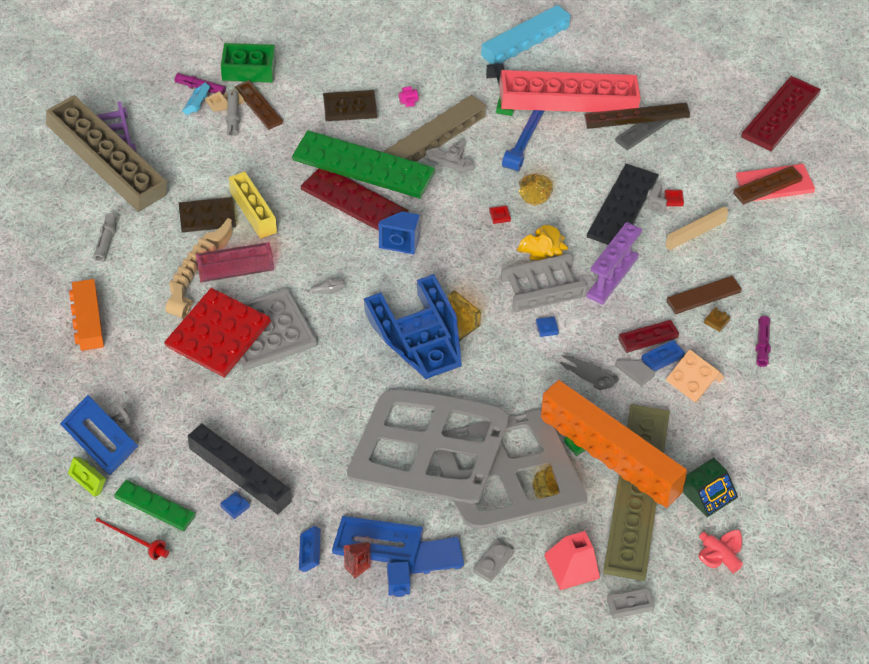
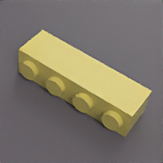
[229,171,277,239]

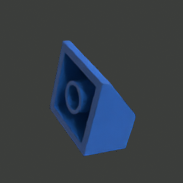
[379,211,420,255]

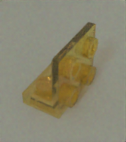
[449,290,481,341]

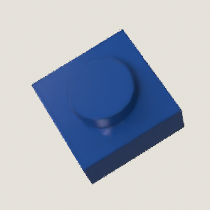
[536,316,559,337]
[220,492,250,519]

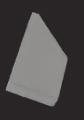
[615,360,655,387]

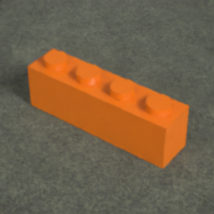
[69,279,104,351]

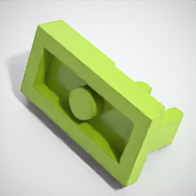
[67,457,106,497]

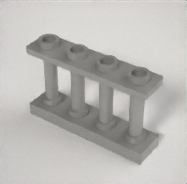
[501,254,587,313]

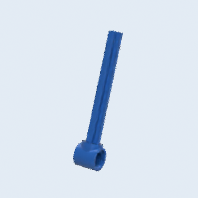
[502,110,545,172]

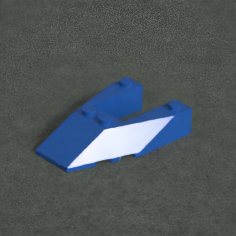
[364,274,462,379]

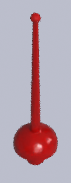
[96,518,169,560]

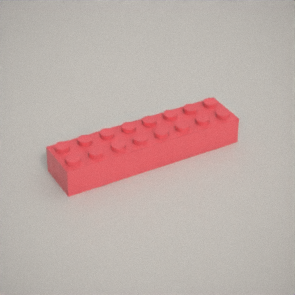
[499,70,641,112]

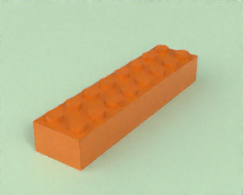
[541,380,687,508]

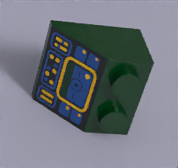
[682,458,738,518]

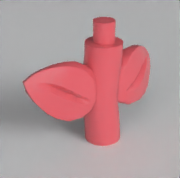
[698,529,743,574]

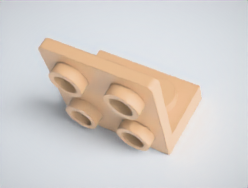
[666,350,724,402]

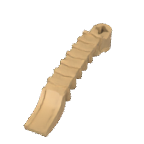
[165,218,233,319]

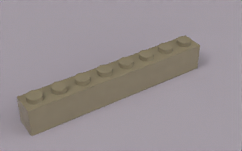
[384,95,486,162]

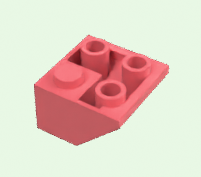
[544,531,600,590]

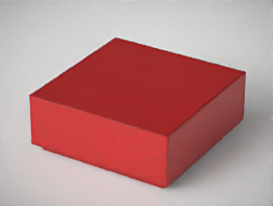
[664,190,684,206]
[489,205,511,224]

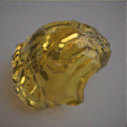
[519,174,553,206]
[532,466,559,499]

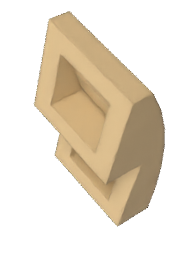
[205,88,245,111]

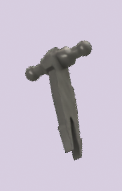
[560,355,619,390]

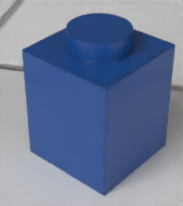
[387,562,410,597]

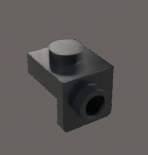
[486,63,505,85]

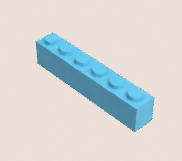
[481,5,571,64]

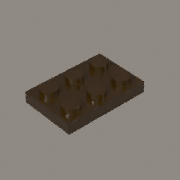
[323,90,377,122]
[178,197,236,233]

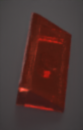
[344,542,371,578]

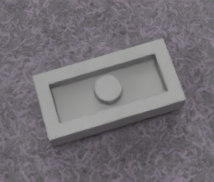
[473,540,514,583]
[607,588,655,619]

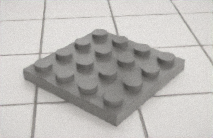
[239,288,317,371]

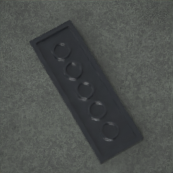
[587,164,659,245]

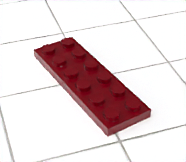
[741,76,821,152]
[301,168,409,231]

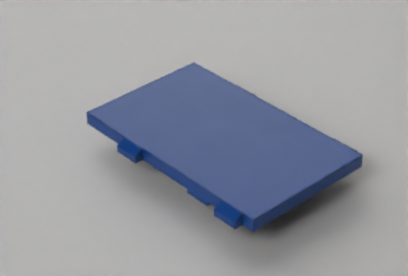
[404,537,464,574]

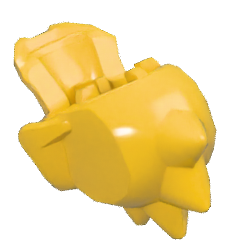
[516,225,568,261]

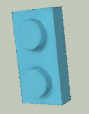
[182,83,210,115]

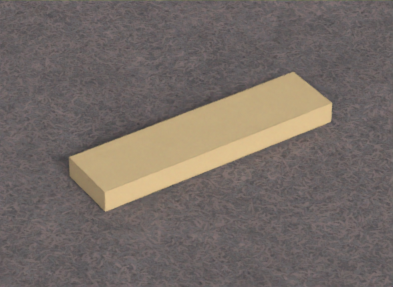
[666,206,729,250]

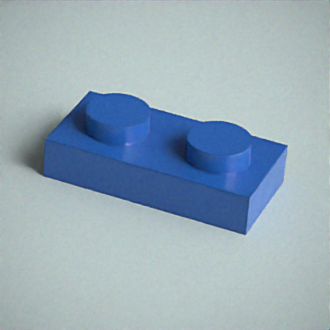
[641,340,685,372]
[298,526,321,572]

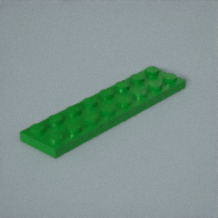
[292,130,435,199]

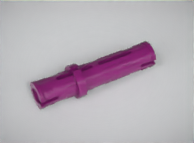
[175,72,226,95]
[755,316,771,367]

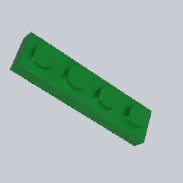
[114,480,196,532]

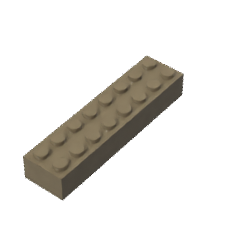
[46,95,167,212]

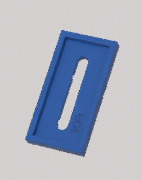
[60,395,139,475]
[332,516,424,566]

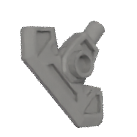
[426,140,474,173]

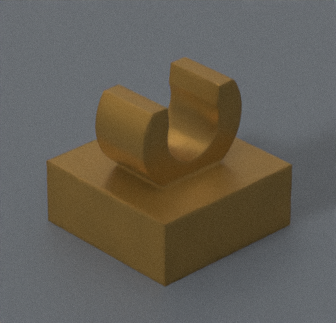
[704,307,731,332]

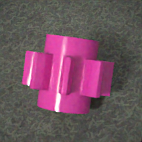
[398,86,418,107]

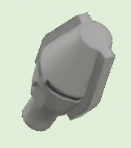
[311,279,345,294]

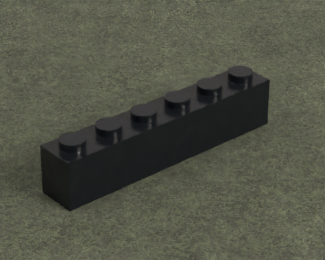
[187,423,292,515]

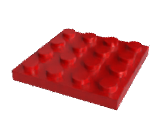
[164,288,271,378]

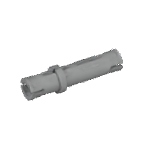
[226,90,239,136]
[93,213,117,262]

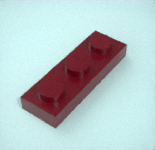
[618,320,679,353]

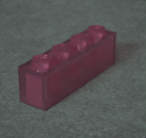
[196,242,274,283]

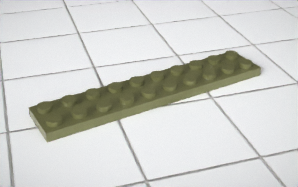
[603,404,670,581]

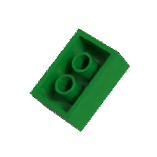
[220,43,276,83]

